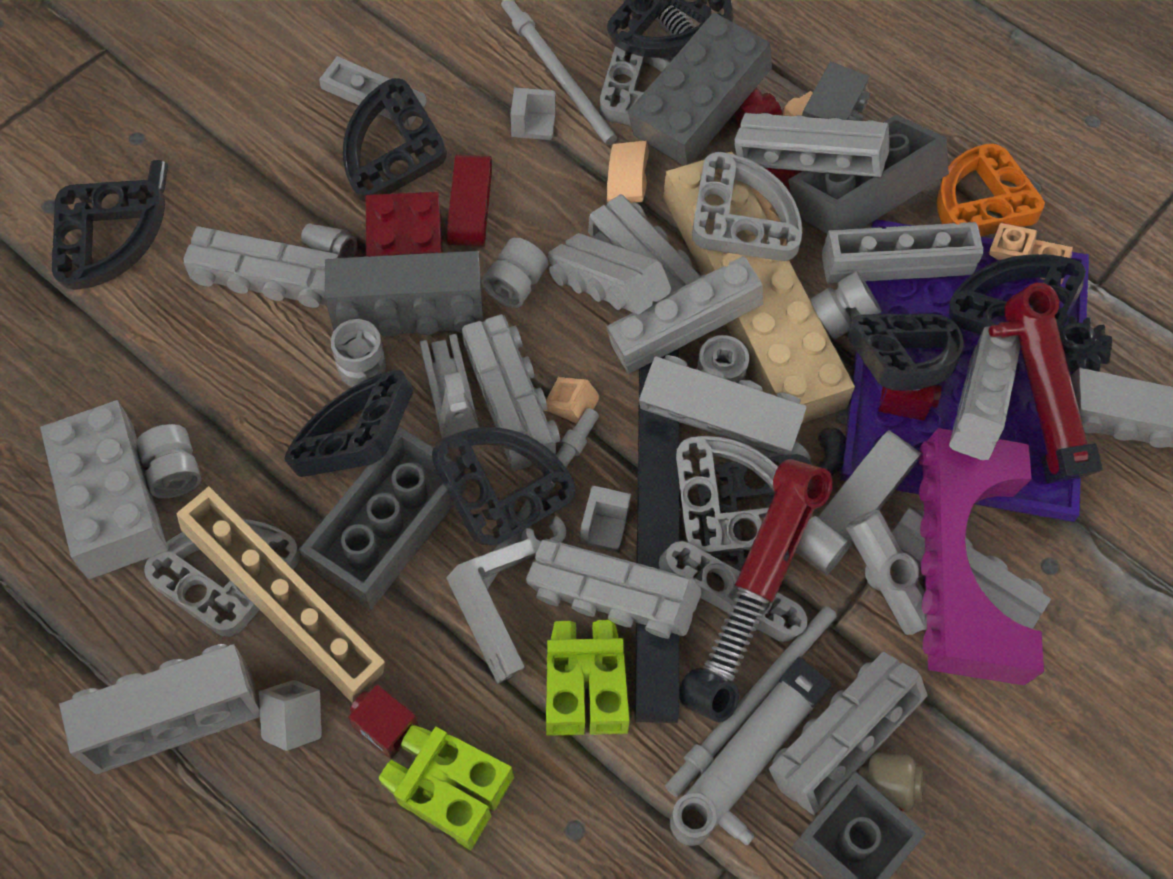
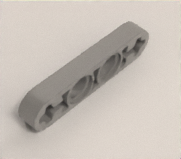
[659,541,807,642]

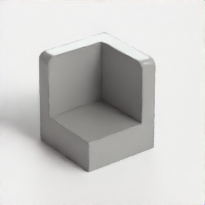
[510,87,556,140]
[580,485,631,552]
[259,680,322,751]

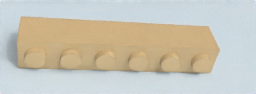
[176,486,385,703]

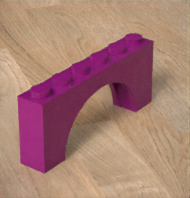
[918,428,1044,686]

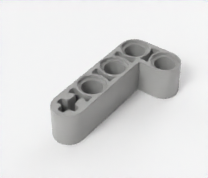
[796,430,922,576]

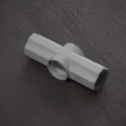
[846,510,927,635]

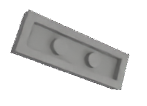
[319,56,426,127]

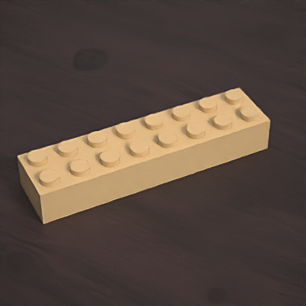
[663,152,855,424]

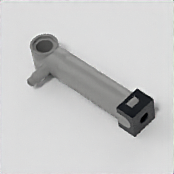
[670,656,832,846]

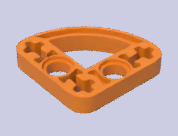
[937,144,1045,237]

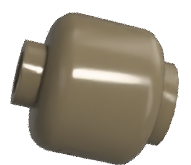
[859,752,923,812]

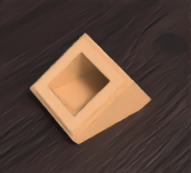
[545,377,599,424]

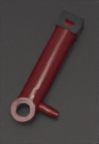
[988,282,1103,484]

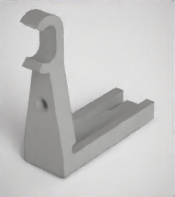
[420,334,479,439]
[446,516,566,684]

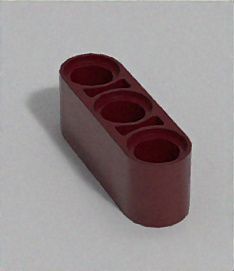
[447,154,492,247]

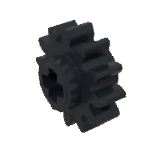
[1059,316,1113,373]

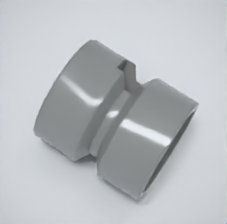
[481,238,549,308]
[810,271,881,339]
[331,319,386,387]
[696,335,749,384]
[136,424,202,498]

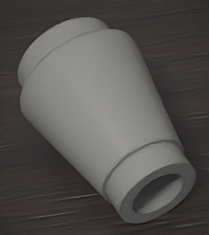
[301,223,357,258]

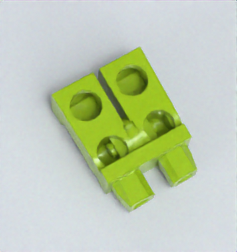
[546,620,629,736]
[379,725,514,851]

